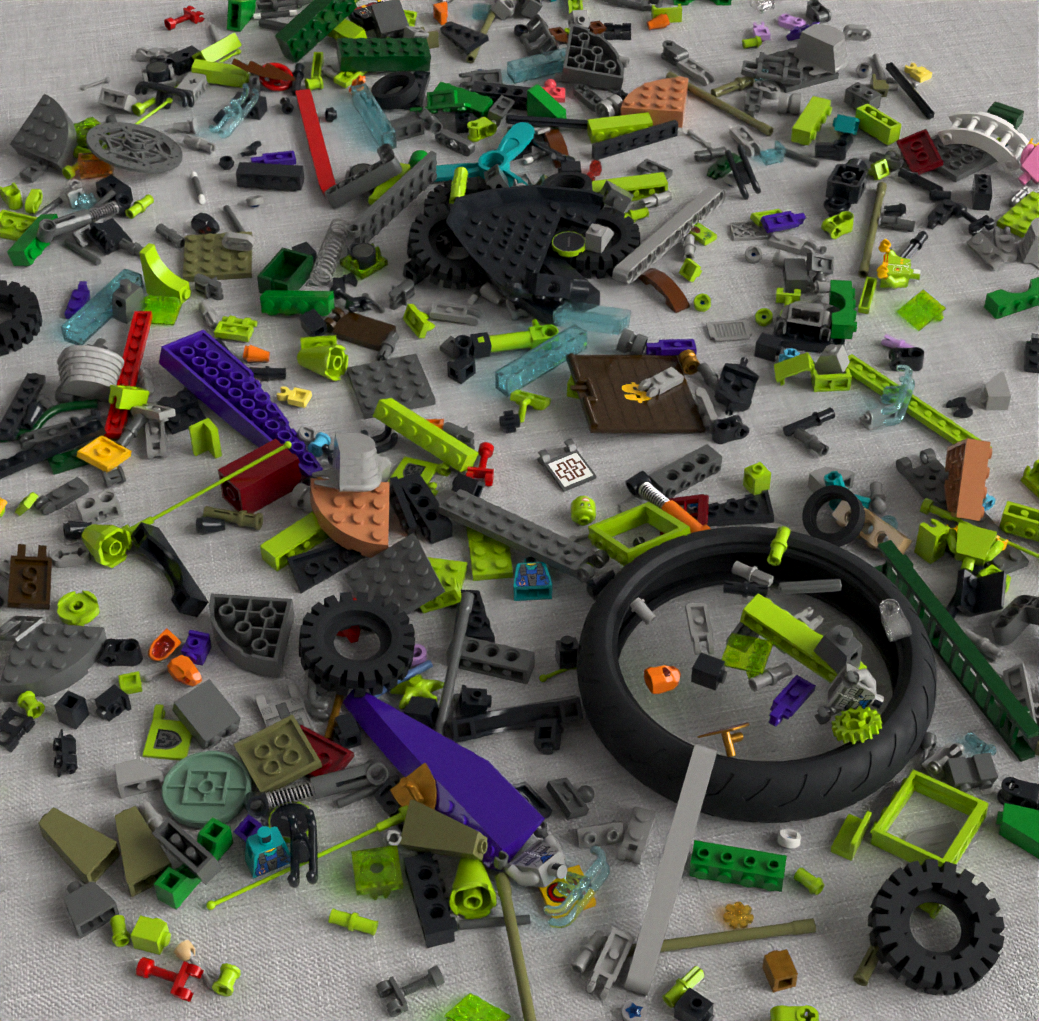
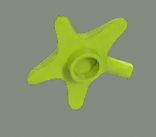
[390,674,444,709]

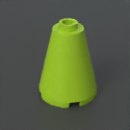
[297,344,348,381]
[449,858,496,919]

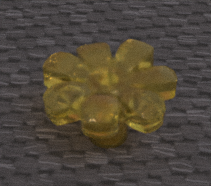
[723,902,754,929]

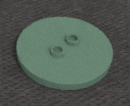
[161,751,252,828]

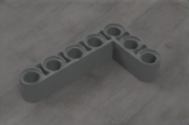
[324,143,402,208]
[991,595,1039,646]

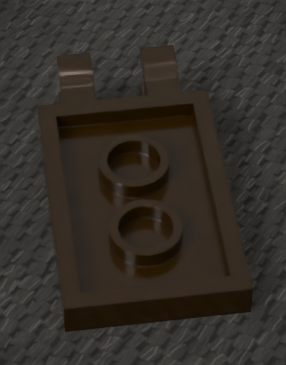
[324,307,396,352]
[7,544,52,610]

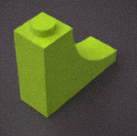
[139,243,191,305]

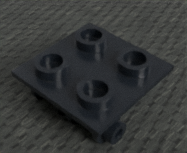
[85,218,133,256]

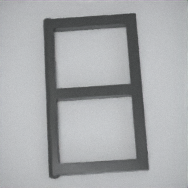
[0,615,46,642]

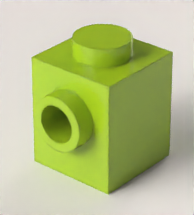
[130,915,171,955]

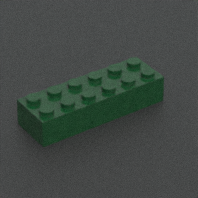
[275,0,357,63]
[336,38,431,72]

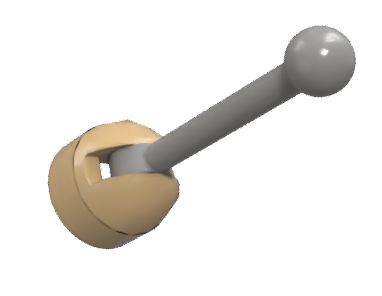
[174,940,215,990]

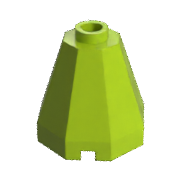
[81,524,132,568]

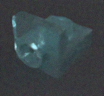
[472,3,491,20]
[759,141,786,166]
[75,193,97,210]

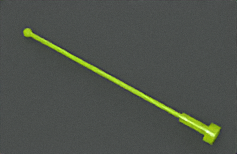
[132,49,241,116]
[62,97,173,180]
[121,441,292,536]
[920,498,1039,559]
[206,805,408,910]

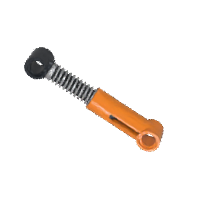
[625,471,711,533]

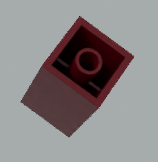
[218,439,301,514]

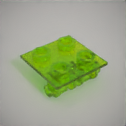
[896,289,946,331]
[144,295,183,326]
[721,633,774,679]
[444,993,511,1021]

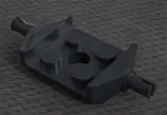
[714,357,759,416]

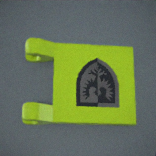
[388,456,451,496]
[143,704,193,761]

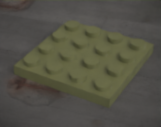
[183,231,253,282]

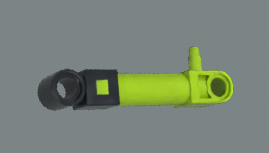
[453,319,559,359]

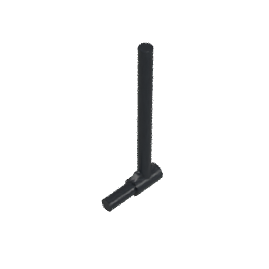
[507,127,575,163]

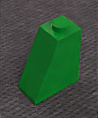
[227,0,256,32]
[527,84,567,129]
[996,803,1039,859]

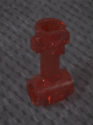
[587,160,602,181]

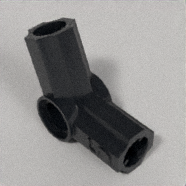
[815,133,854,161]

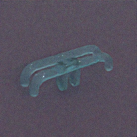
[208,83,259,138]
[880,364,915,426]
[544,846,610,929]

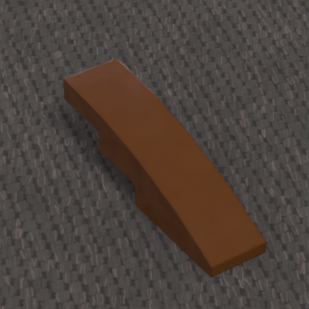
[231,58,296,81]

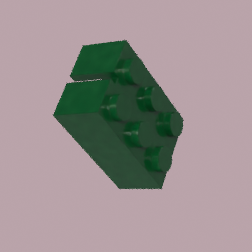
[257,247,314,294]

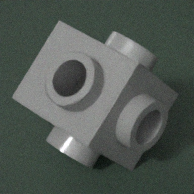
[568,10,590,28]

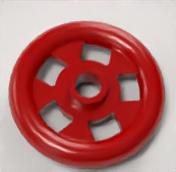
[258,62,293,91]

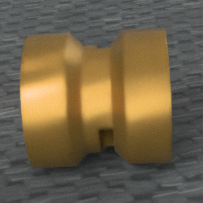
[678,349,700,375]

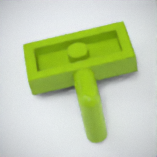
[510,389,551,422]

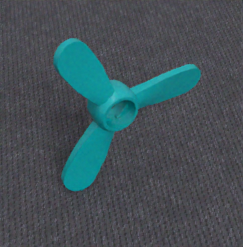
[434,122,535,187]

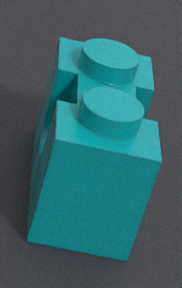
[832,114,860,135]

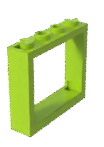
[588,502,691,566]
[870,769,989,867]

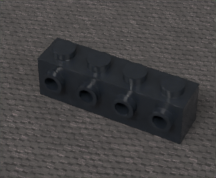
[236,162,305,191]

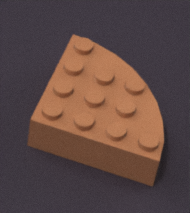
[621,76,688,128]
[945,438,992,521]
[310,478,390,558]

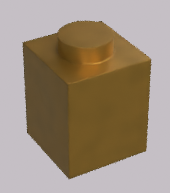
[762,949,798,992]

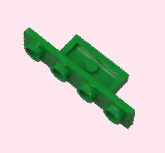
[410,89,471,114]

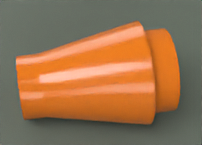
[647,14,670,30]
[243,345,270,362]

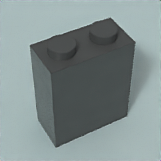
[371,0,409,38]
[172,679,241,750]

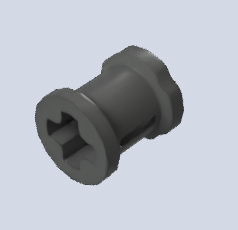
[102,466,126,488]

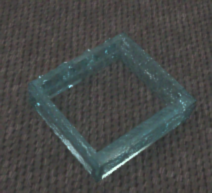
[553,302,631,335]

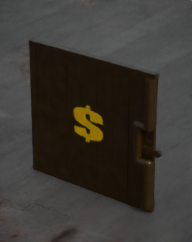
[566,353,706,433]

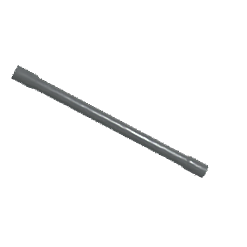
[434,592,474,736]

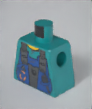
[513,557,552,601]
[245,826,290,879]

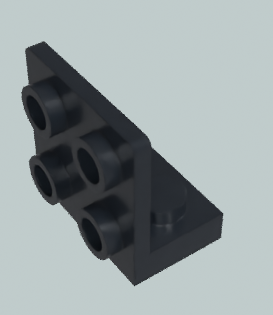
[954,569,1007,617]

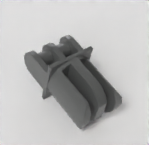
[194,274,224,300]
[389,279,415,310]
[443,422,475,450]

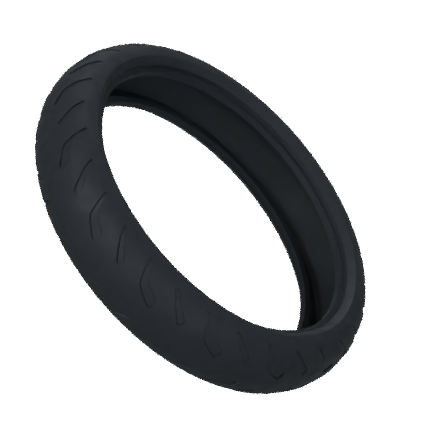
[576,526,937,823]

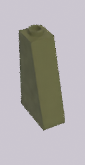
[399,800,488,861]
[115,806,172,897]
[38,807,120,884]

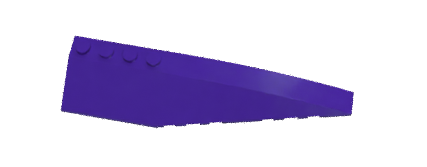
[159,329,323,477]
[342,689,545,872]

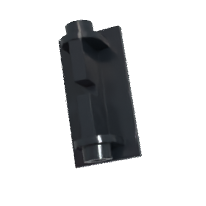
[53,729,78,777]

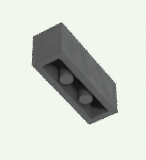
[152,817,222,885]

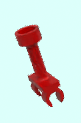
[164,5,205,30]
[466,442,494,486]
[136,957,204,1002]

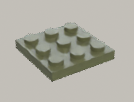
[234,714,322,793]

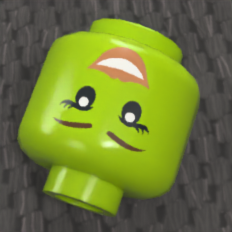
[570,496,596,526]

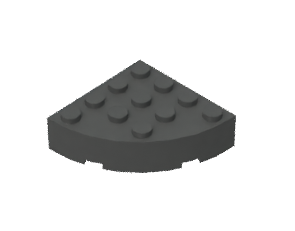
[561,23,624,91]
[10,94,77,172]
[209,593,295,678]
[0,622,107,702]

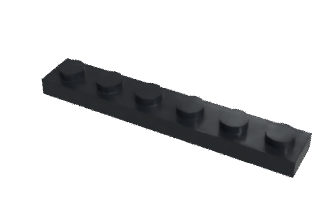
[592,120,678,161]
[0,373,46,442]
[0,420,106,479]

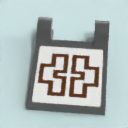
[537,439,597,492]

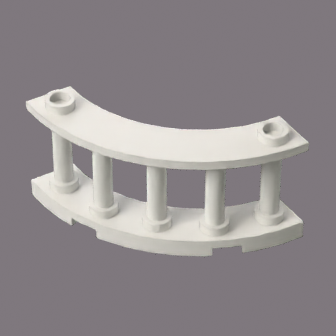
[937,111,1029,173]

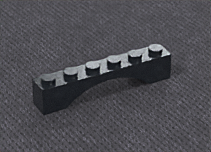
[131,522,209,617]
[449,695,583,742]

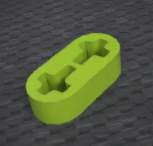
[25,189,43,214]

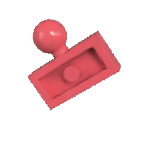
[542,79,565,103]

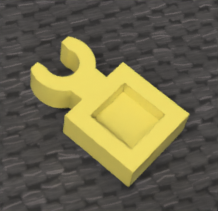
[904,63,932,83]
[277,386,312,408]

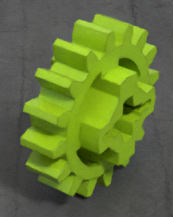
[831,706,882,744]

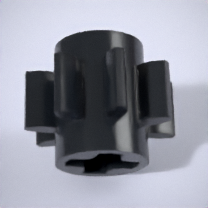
[499,410,520,434]

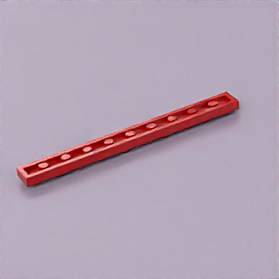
[104,311,153,439]

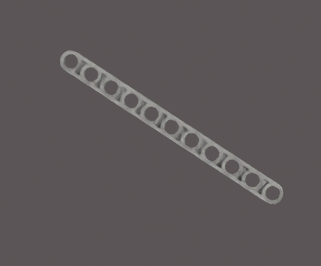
[613,186,726,284]
[624,744,718,995]

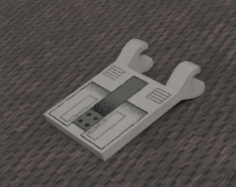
[255,682,314,731]

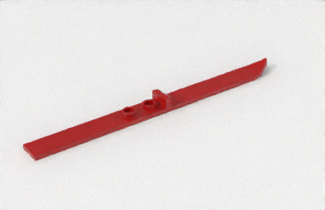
[295,89,336,197]

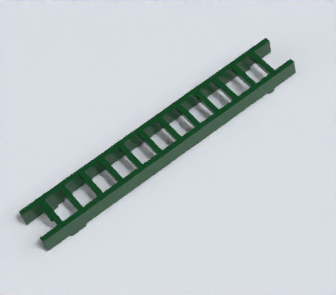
[875,540,1039,762]

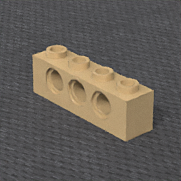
[832,500,912,558]

